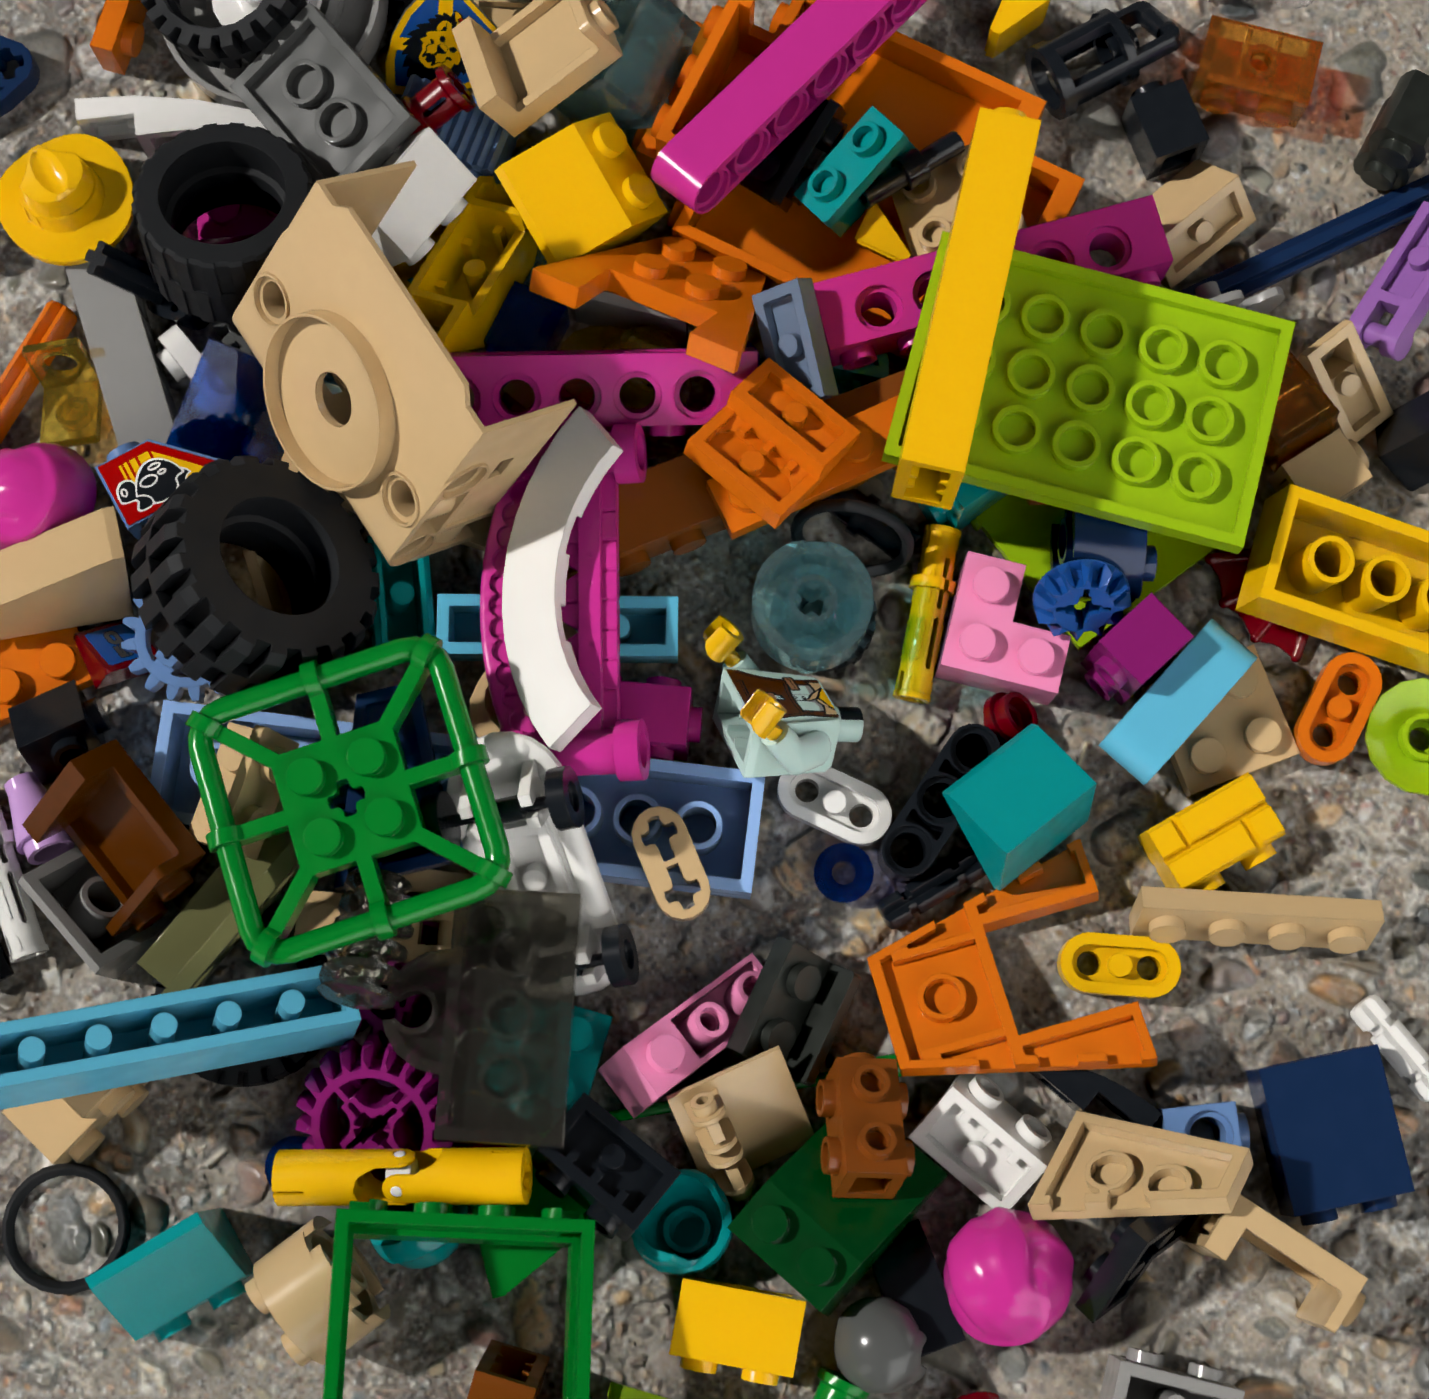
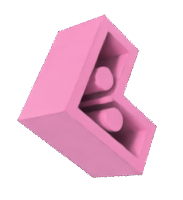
[934,551,1071,706]

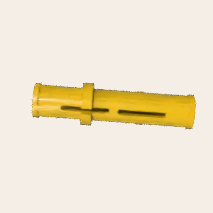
[893,524,962,704]

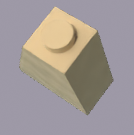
[0,506,134,640]

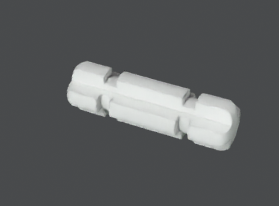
[1350,994,1429,1102]

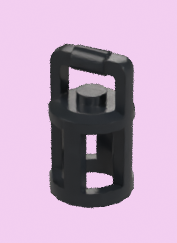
[1025,1,1181,120]

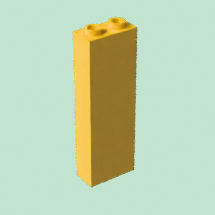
[891,107,1042,510]

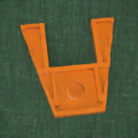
[867,839,1158,1077]

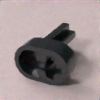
[84,241,210,330]

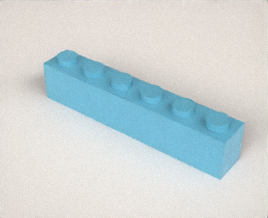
[0,961,361,1110]

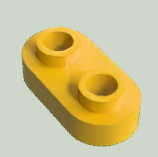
[1057,932,1181,999]

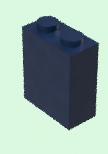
[1245,1044,1415,1226]

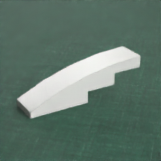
[74,95,267,158]

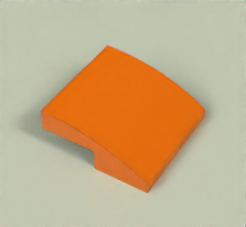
[683,357,861,529]

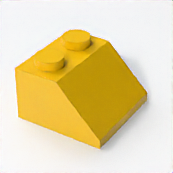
[494,112,668,264]

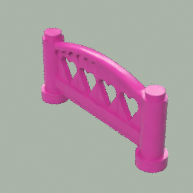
[480,422,650,782]

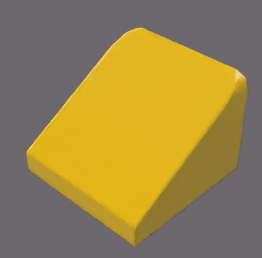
[984,0,1050,58]
[855,204,912,262]

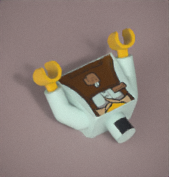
[703,615,864,778]

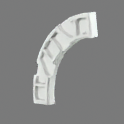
[502,406,623,752]

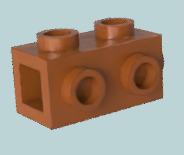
[816,1052,915,1199]

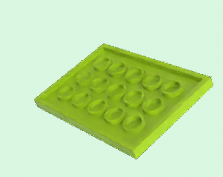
[881,231,1296,554]

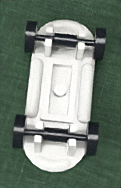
[419,731,639,1011]

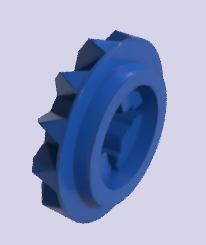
[1032,559,1131,641]

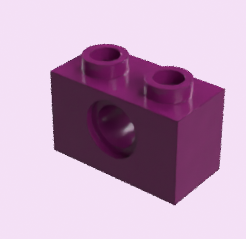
[1080,592,1194,706]

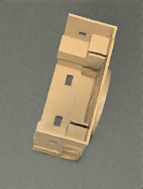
[232,160,577,567]

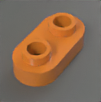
[1292,652,1382,766]

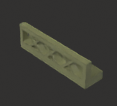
[137,799,339,994]

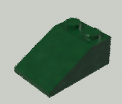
[727,1123,948,1317]

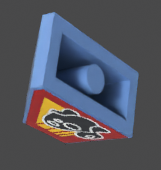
[94,439,218,541]

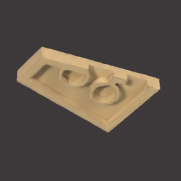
[1027,1111,1254,1220]

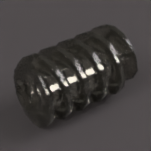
[316,868,414,1010]

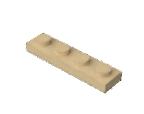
[1129,886,1385,954]

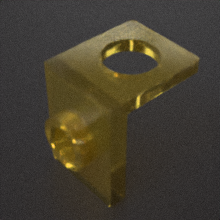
[22,337,103,447]

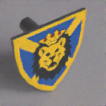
[385,0,498,95]

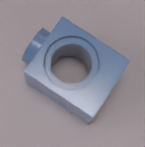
[1153,1101,1250,1148]

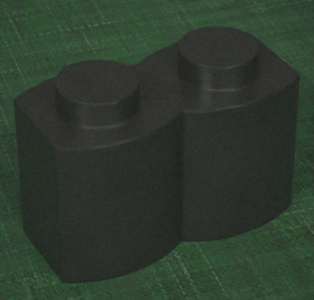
[1353,69,1429,191]

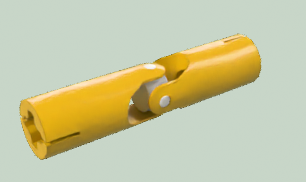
[271,1147,533,1206]

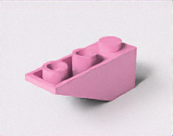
[597,953,763,1118]

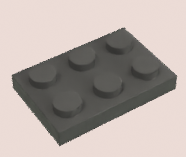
[230,2,421,184]

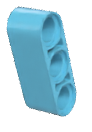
[1098,618,1258,785]

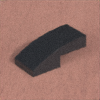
[1029,1070,1162,1127]
[871,1218,966,1357]

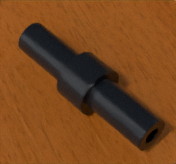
[859,131,965,209]

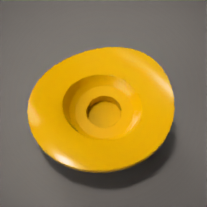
[0,133,134,266]

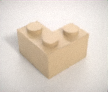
[2,1082,149,1164]

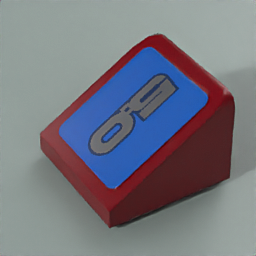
[73,620,157,689]

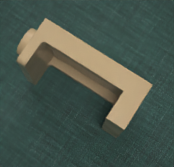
[452,0,623,138]
[1180,1194,1368,1333]

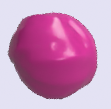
[0,443,97,550]
[943,1206,1074,1347]

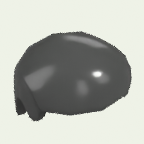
[834,1297,927,1394]

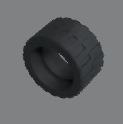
[131,122,313,324]

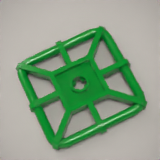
[185,633,513,968]

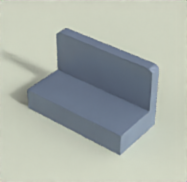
[752,278,839,401]

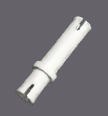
[0,806,49,963]

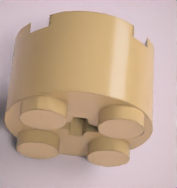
[245,1216,391,1366]

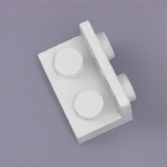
[908,1074,1058,1209]

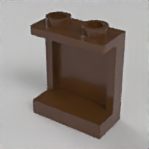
[22,739,206,937]

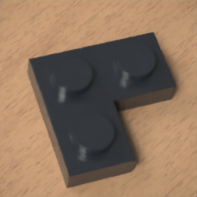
[1075,1214,1200,1323]

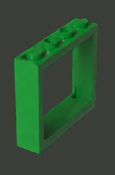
[322,1199,595,1399]

